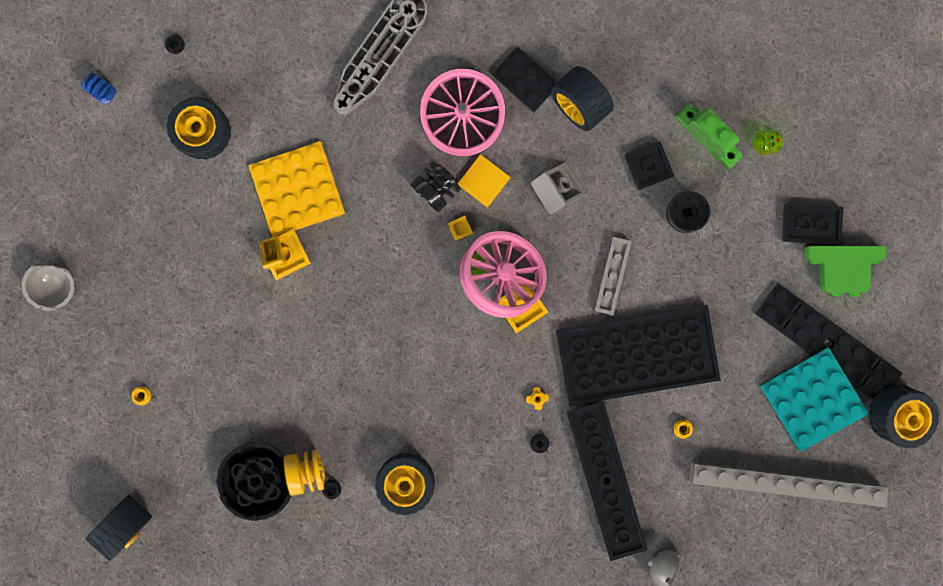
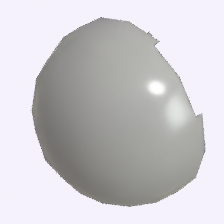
[21,264,74,311]

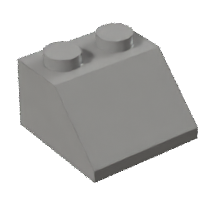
[530,162,586,215]

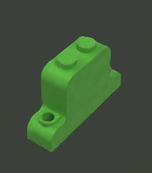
[675,103,743,171]
[804,246,886,297]

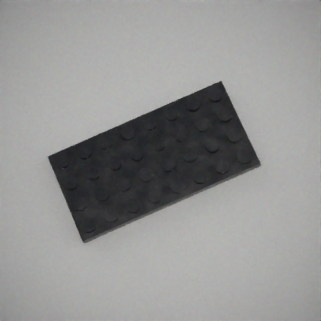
[556,305,721,406]

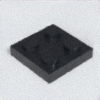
[624,141,674,191]

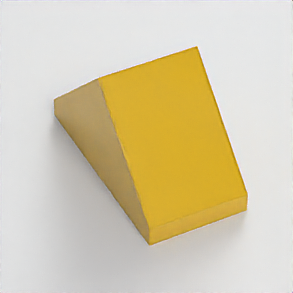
[260,236,287,270]

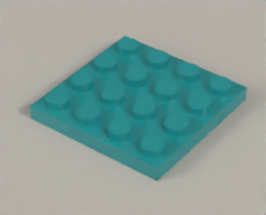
[760,347,869,452]

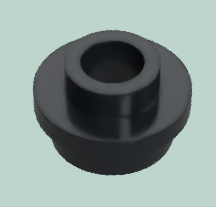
[165,35,185,54]
[530,434,549,453]
[322,480,341,499]

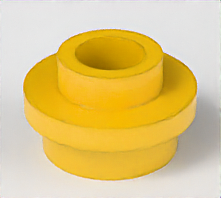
[131,386,151,405]
[673,419,693,439]

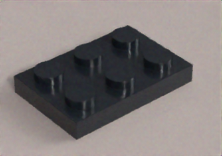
[492,46,557,113]
[782,203,843,246]

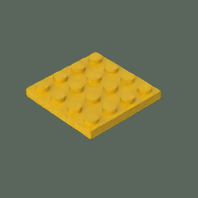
[248,141,345,237]

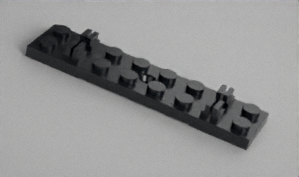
[755,283,903,399]
[566,401,647,561]

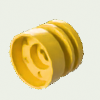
[284,449,325,496]

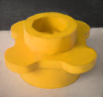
[526,387,549,410]

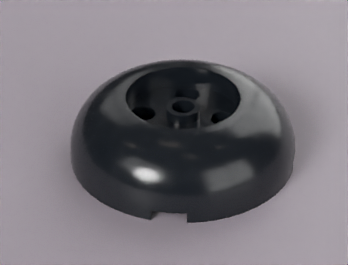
[216,442,292,521]

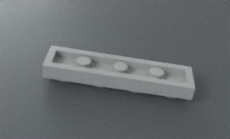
[594,237,632,316]

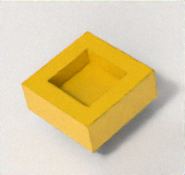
[448,216,473,241]

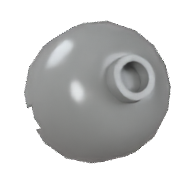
[648,550,684,586]

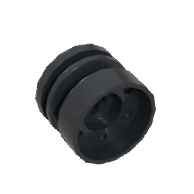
[410,161,461,213]
[666,191,711,233]

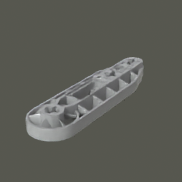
[333,0,427,115]

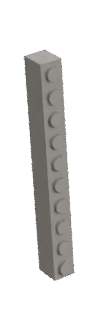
[689,462,889,507]

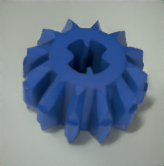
[81,73,117,104]

